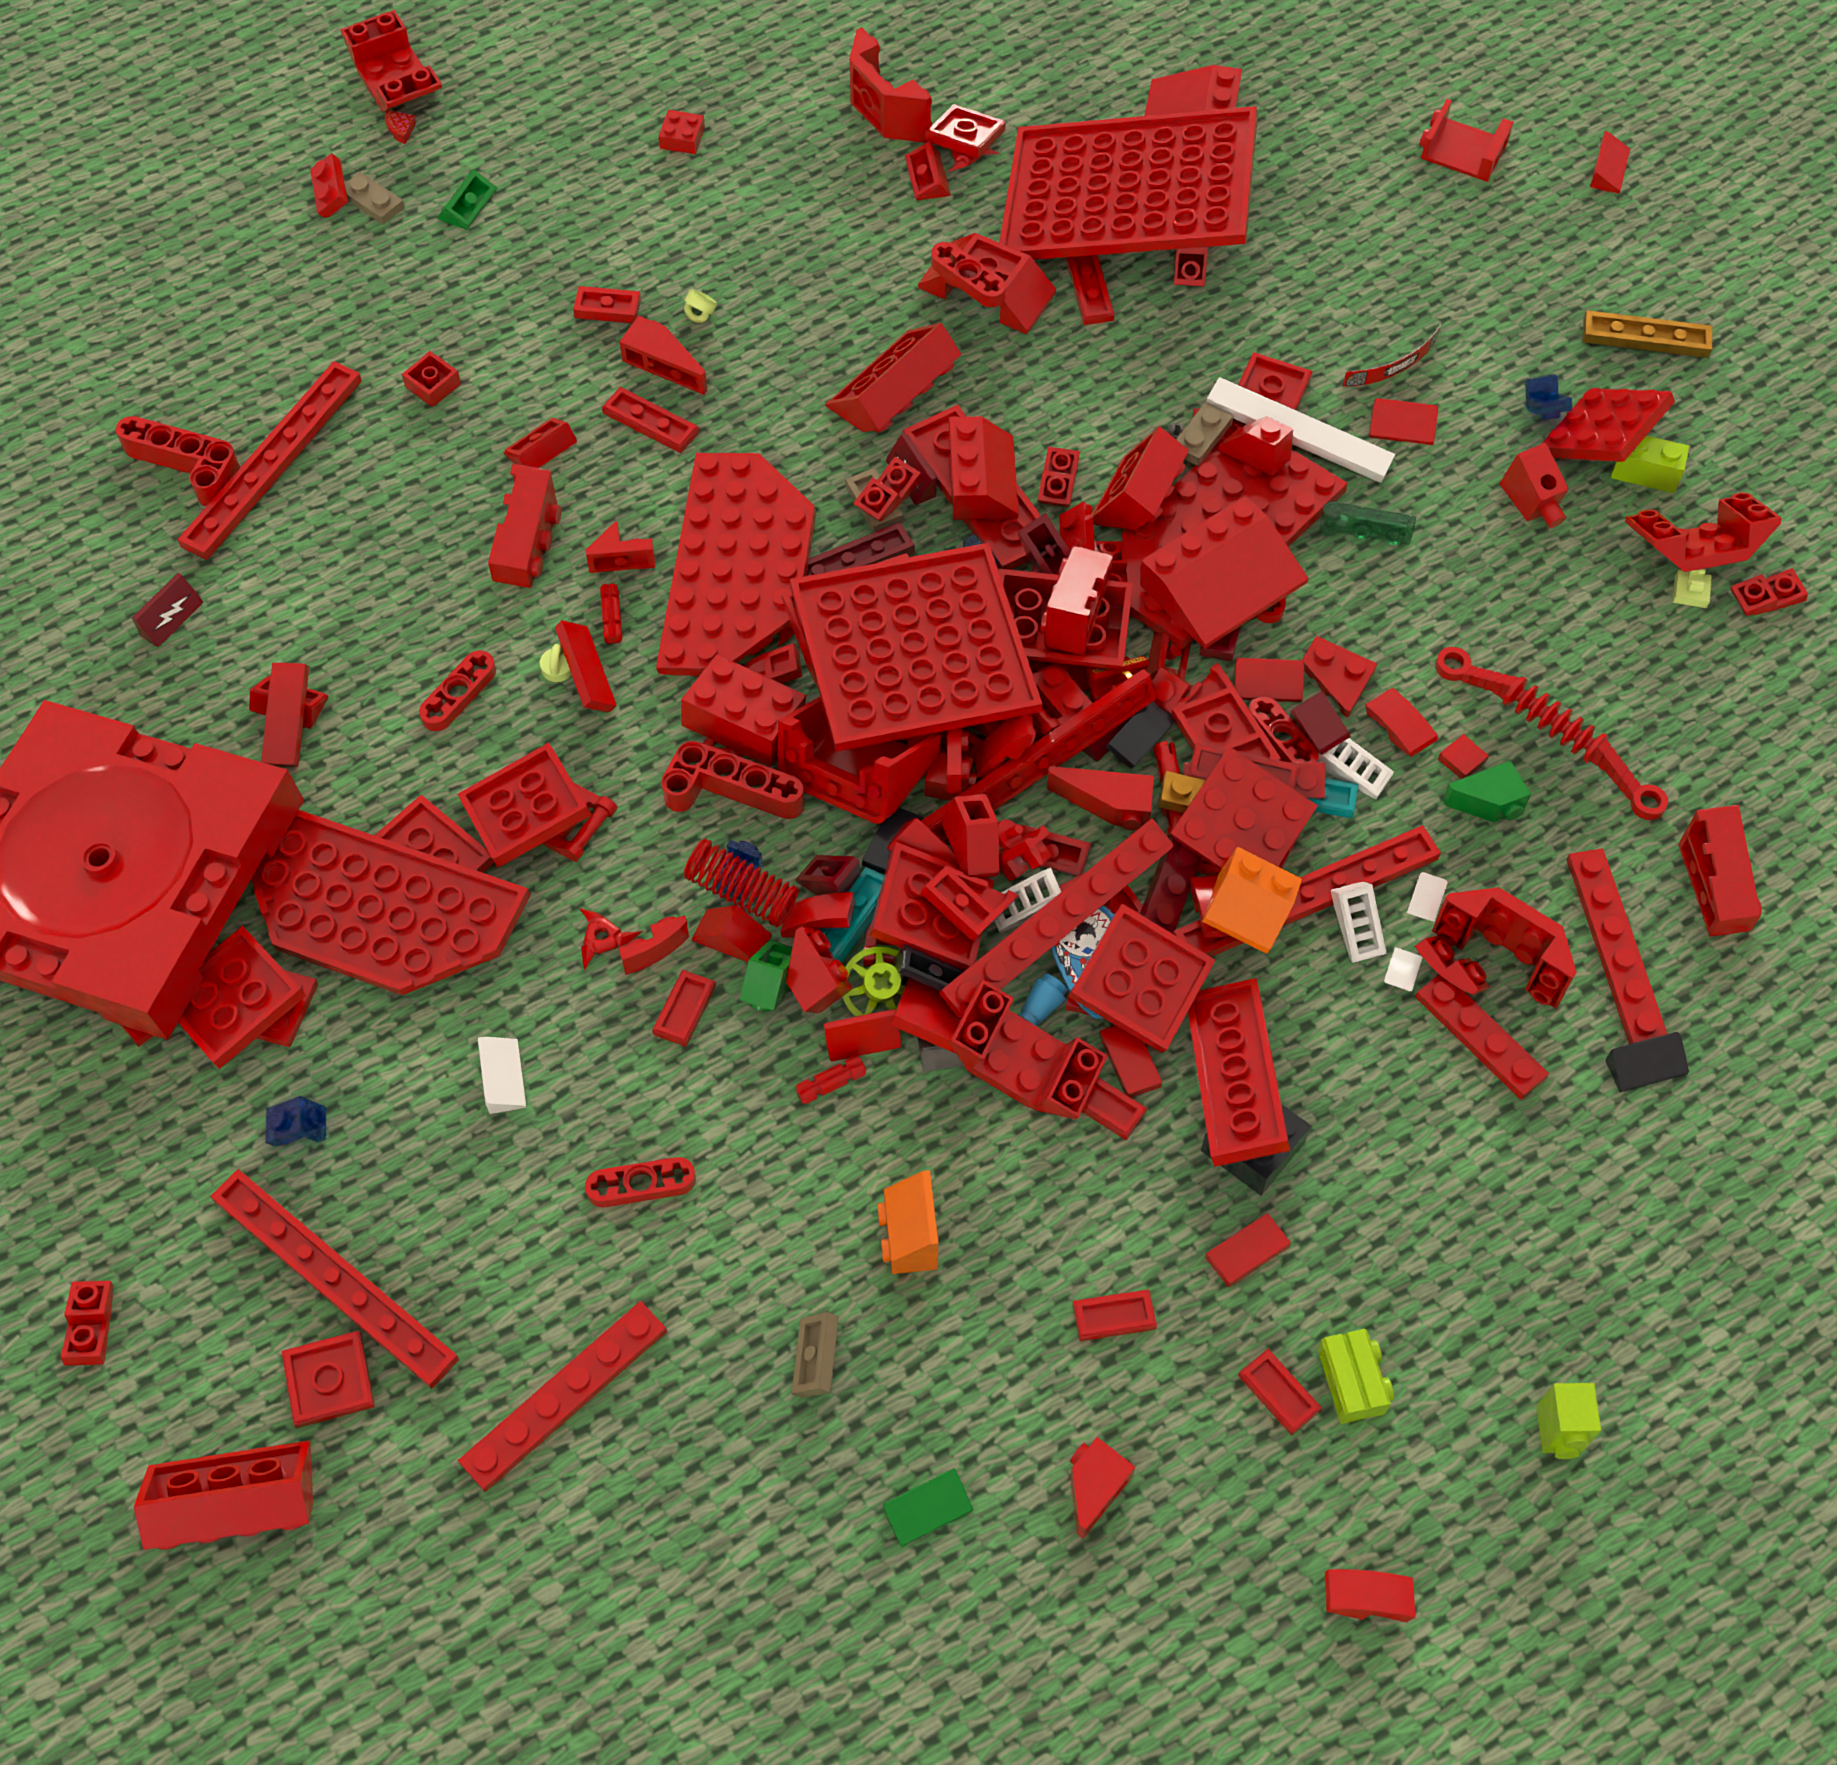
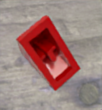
[692,905,772,962]

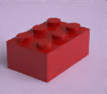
[681,654,806,767]

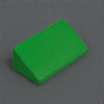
[437,169,497,230]
[883,1468,973,1547]

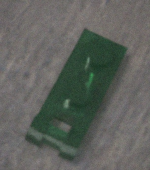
[1319,502,1416,545]

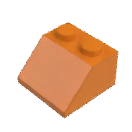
[1202,847,1302,954]
[877,1170,938,1274]

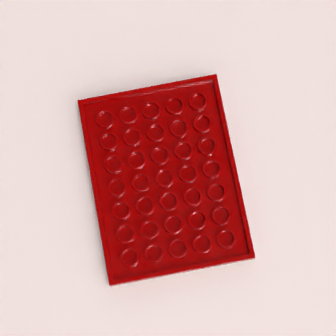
[999,106,1258,260]

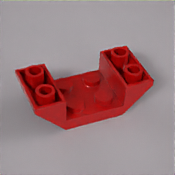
[340,10,443,112]
[849,27,932,143]
[918,233,1056,334]
[1625,492,1781,572]
[1432,887,1577,1009]
[949,979,1108,1120]

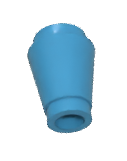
[1018,973,1068,1026]

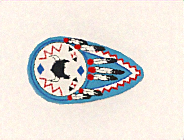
[1051,905,1114,1019]

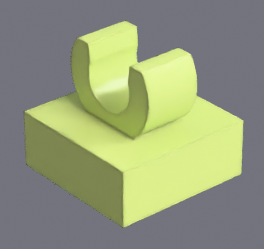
[1673,568,1712,608]

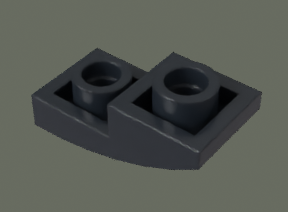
[1106,702,1175,770]
[861,807,925,874]

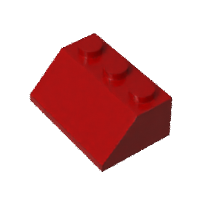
[949,416,1019,520]
[1093,426,1189,530]

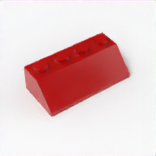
[825,323,962,433]
[133,1440,313,1550]

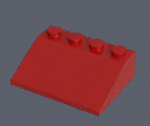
[1145,65,1242,116]
[1140,496,1309,649]
[998,569,1133,670]

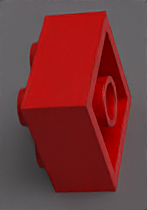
[658,110,705,154]
[401,351,461,407]

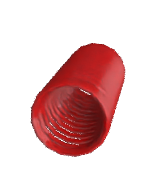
[683,838,799,928]

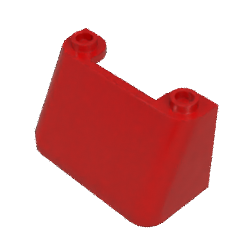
[778,696,941,824]

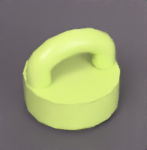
[684,289,717,323]
[540,644,572,682]

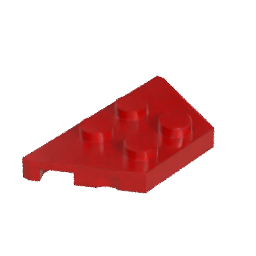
[1172,663,1281,761]

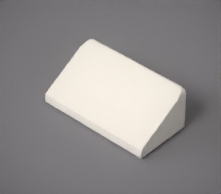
[478,1037,527,1114]

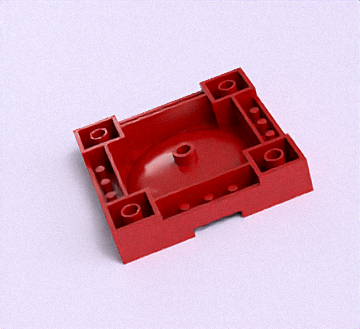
[0,700,304,1040]

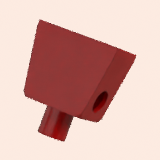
[1499,443,1568,528]

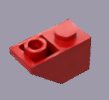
[1174,247,1208,286]
[941,794,999,878]
[786,926,853,1014]

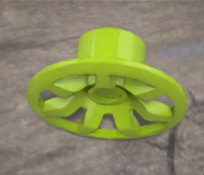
[842,946,905,1017]

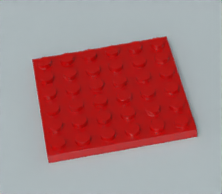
[790,543,1042,752]

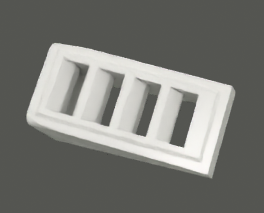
[1318,738,1394,799]
[995,868,1061,933]
[1331,882,1387,963]

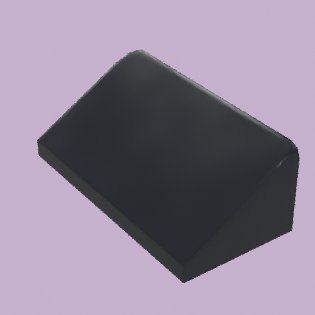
[893,944,964,991]
[1605,1032,1689,1093]

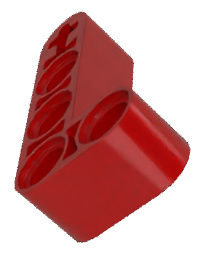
[115,416,240,507]
[661,741,805,819]

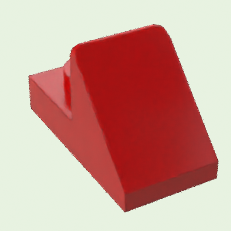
[586,521,656,573]

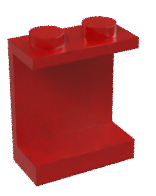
[1419,99,1514,182]

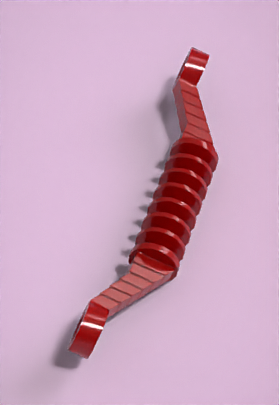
[1435,647,1668,820]

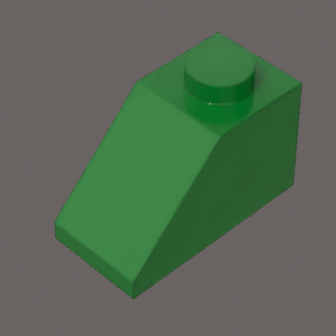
[1442,761,1531,822]
[739,940,793,1011]

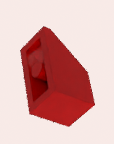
[1219,416,1293,476]
[1070,1437,1135,1539]

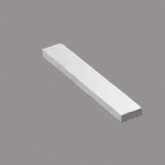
[1206,377,1395,483]

